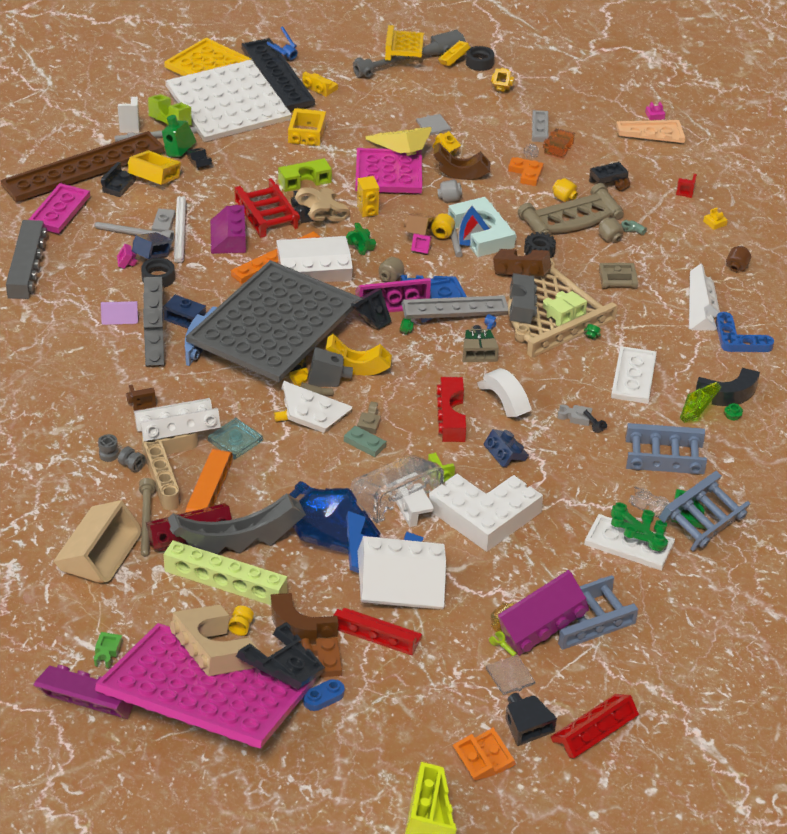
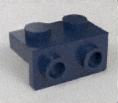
[484,429,529,468]

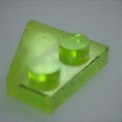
[680,382,721,423]

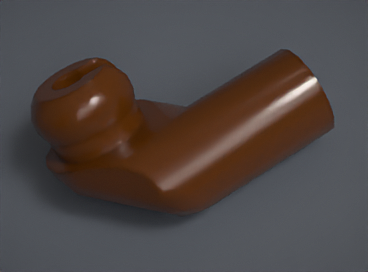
[615,177,631,191]

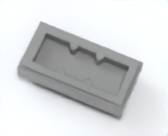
[152,208,175,232]

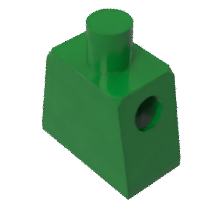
[162,115,197,157]

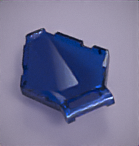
[289,481,381,555]

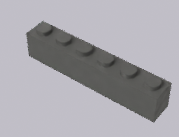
[6,220,47,299]

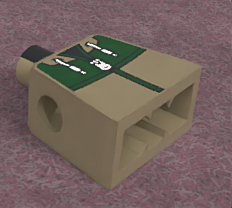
[462,325,499,362]

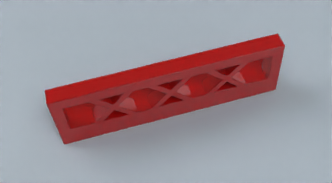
[334,608,422,656]
[550,694,639,758]

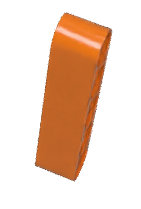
[185,448,233,513]

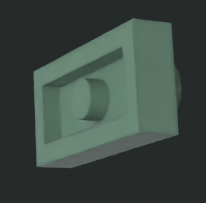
[344,425,386,457]

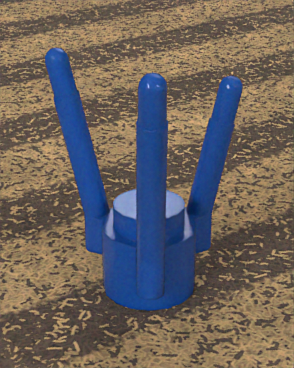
[267,26,298,60]

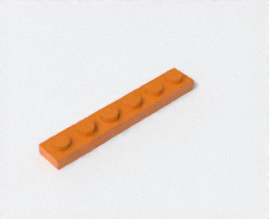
[231,231,321,284]

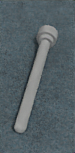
[94,222,174,242]

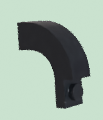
[695,368,760,406]

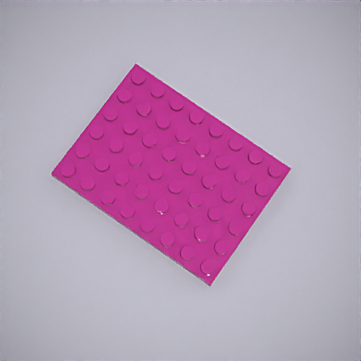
[95,623,315,749]

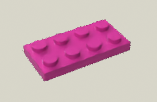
[28,183,90,233]

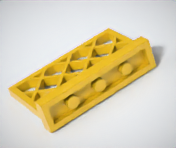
[385,25,424,60]

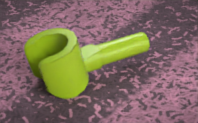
[489,631,517,657]

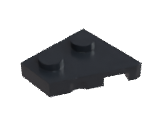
[351,288,392,329]

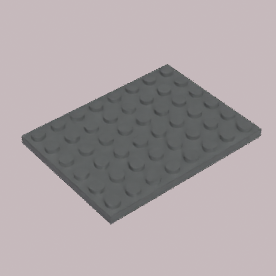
[186,260,361,382]

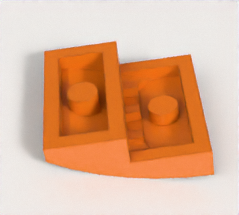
[453,728,516,781]

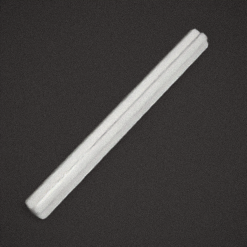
[174,196,186,263]

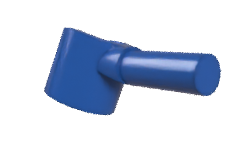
[484,314,496,330]

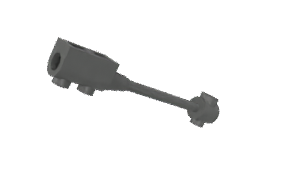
[353,29,466,77]

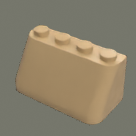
[54,500,141,583]

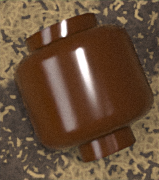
[726,246,752,272]

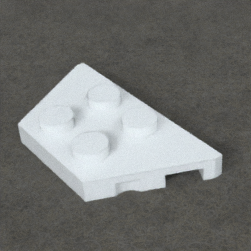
[281,381,352,433]

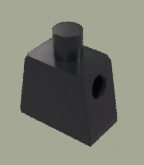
[505,692,557,746]

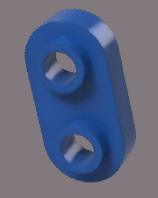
[303,679,345,711]

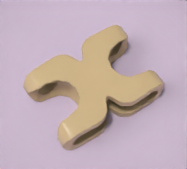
[295,188,350,221]

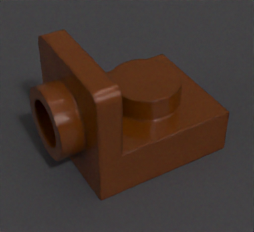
[126,385,156,411]

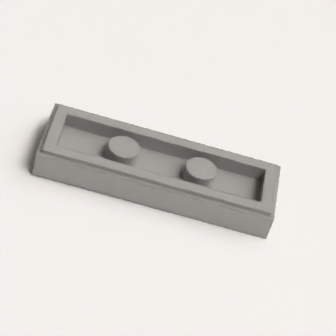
[532,110,548,142]

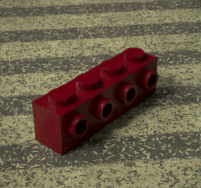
[146,503,232,551]

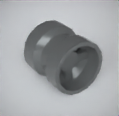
[98,434,119,462]
[118,446,146,472]

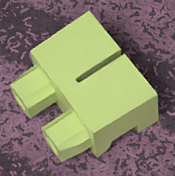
[543,291,587,326]

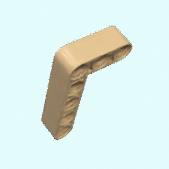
[142,432,198,510]

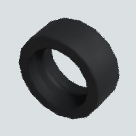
[466,46,495,71]
[141,258,175,288]

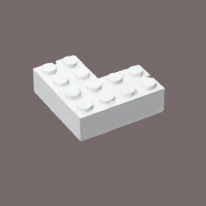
[429,474,543,552]

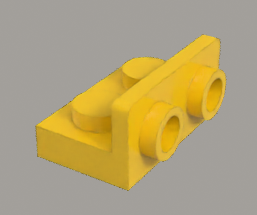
[302,72,338,97]

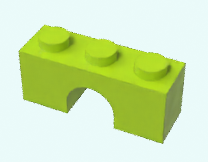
[148,94,192,126]
[278,158,332,192]

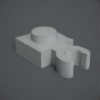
[557,404,592,426]

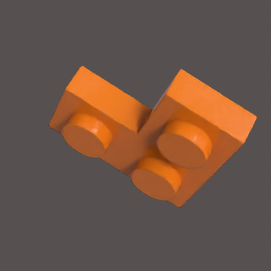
[508,157,544,186]

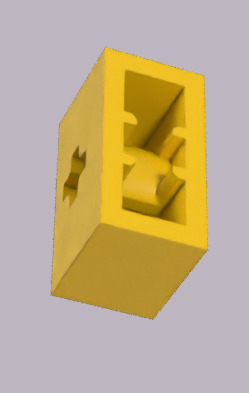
[357,176,379,217]

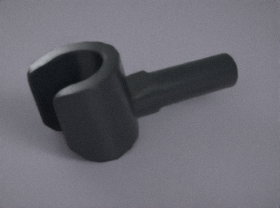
[583,409,607,433]

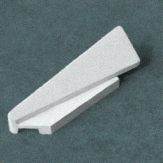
[689,264,720,331]

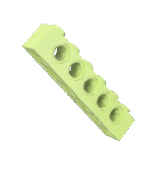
[163,541,287,605]

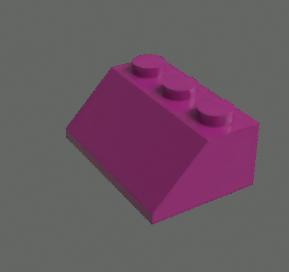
[210,205,246,254]

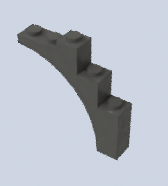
[143,277,164,366]
[168,493,306,554]

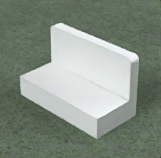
[118,97,140,133]
[395,482,434,527]

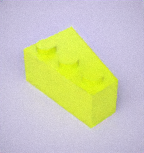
[405,762,457,834]

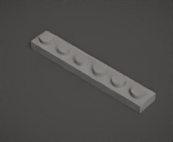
[402,296,508,319]

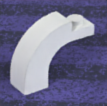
[477,368,532,417]

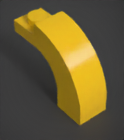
[326,334,392,376]

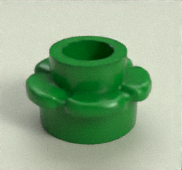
[400,318,414,335]
[584,324,601,340]
[724,403,743,421]

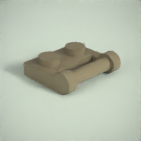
[599,263,638,288]

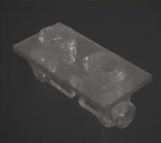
[629,486,670,519]

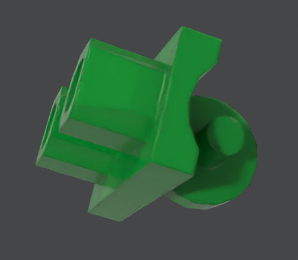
[346,223,376,255]

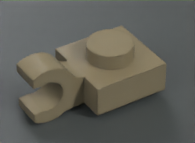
[357,401,381,434]

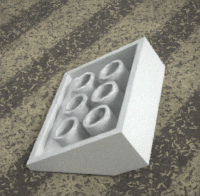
[276,236,353,282]
[358,536,446,610]

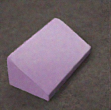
[101,301,138,325]

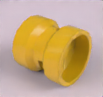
[228,606,254,636]

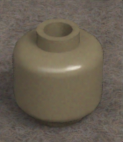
[598,217,624,243]
[378,257,404,282]

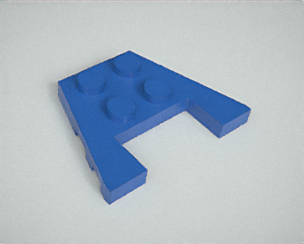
[400,275,467,323]
[346,511,424,573]

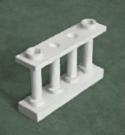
[134,398,221,441]

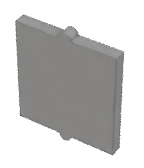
[416,114,451,136]

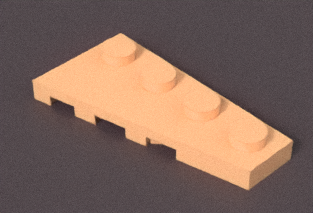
[616,120,685,143]

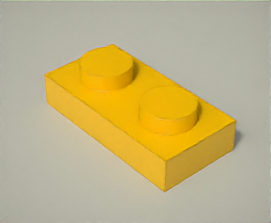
[438,41,470,66]

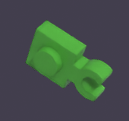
[94,632,123,668]

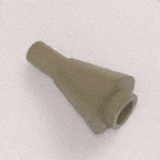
[299,382,333,396]

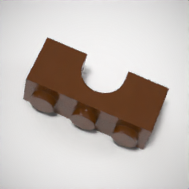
[493,249,551,276]

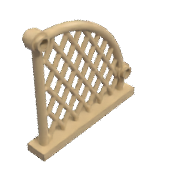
[508,258,617,358]

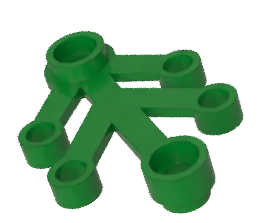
[611,502,668,551]

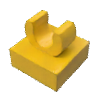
[703,207,728,230]

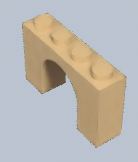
[170,604,258,676]

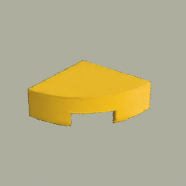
[289,367,308,386]

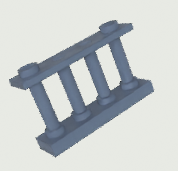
[625,423,707,474]
[659,471,751,551]
[558,575,638,650]

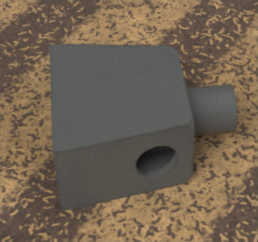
[308,347,353,387]

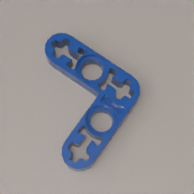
[716,312,774,352]

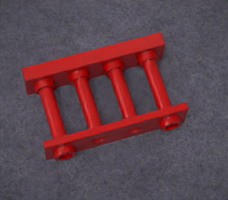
[234,178,300,238]

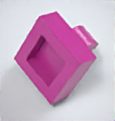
[645,102,665,120]
[411,233,432,254]
[117,244,138,269]

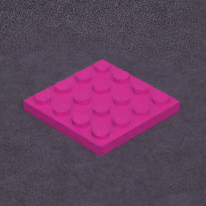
[355,148,422,194]

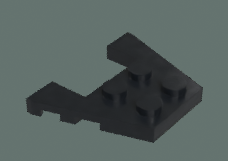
[236,622,325,689]

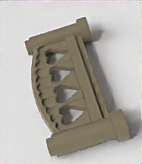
[518,183,624,236]

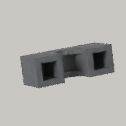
[509,273,537,324]

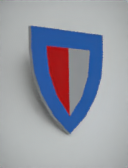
[458,205,490,246]

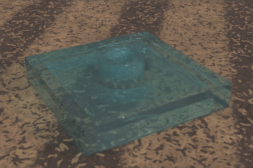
[208,418,263,460]

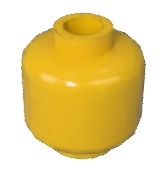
[552,178,578,202]
[431,213,455,239]

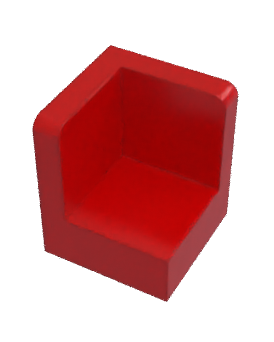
[676,174,697,198]

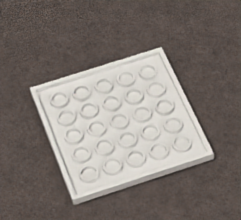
[166,60,292,142]

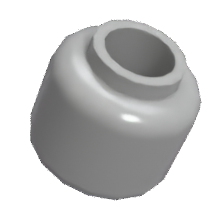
[437,179,463,203]

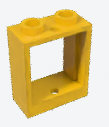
[288,108,326,146]
[128,150,181,185]

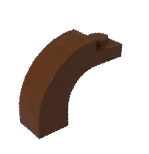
[433,142,491,180]
[271,593,338,644]

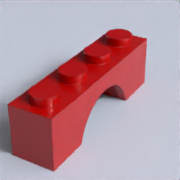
[436,377,466,442]

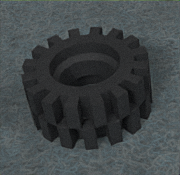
[524,232,556,259]

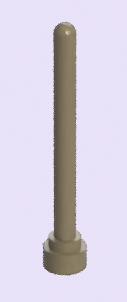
[139,478,155,557]

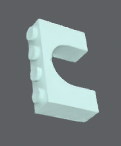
[448,197,517,257]

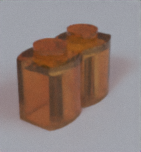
[543,128,575,158]

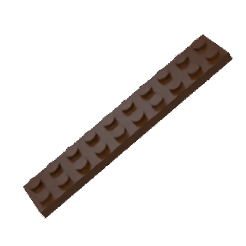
[1,131,165,202]

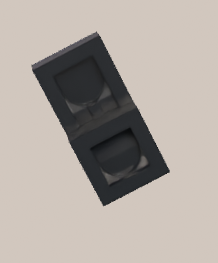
[186,147,212,167]

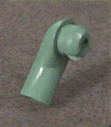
[621,220,647,235]

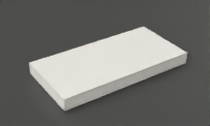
[611,346,657,404]
[584,514,675,571]

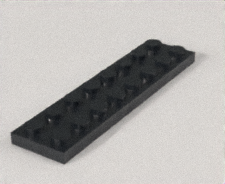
[241,38,315,111]

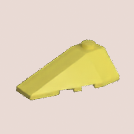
[366,127,432,155]

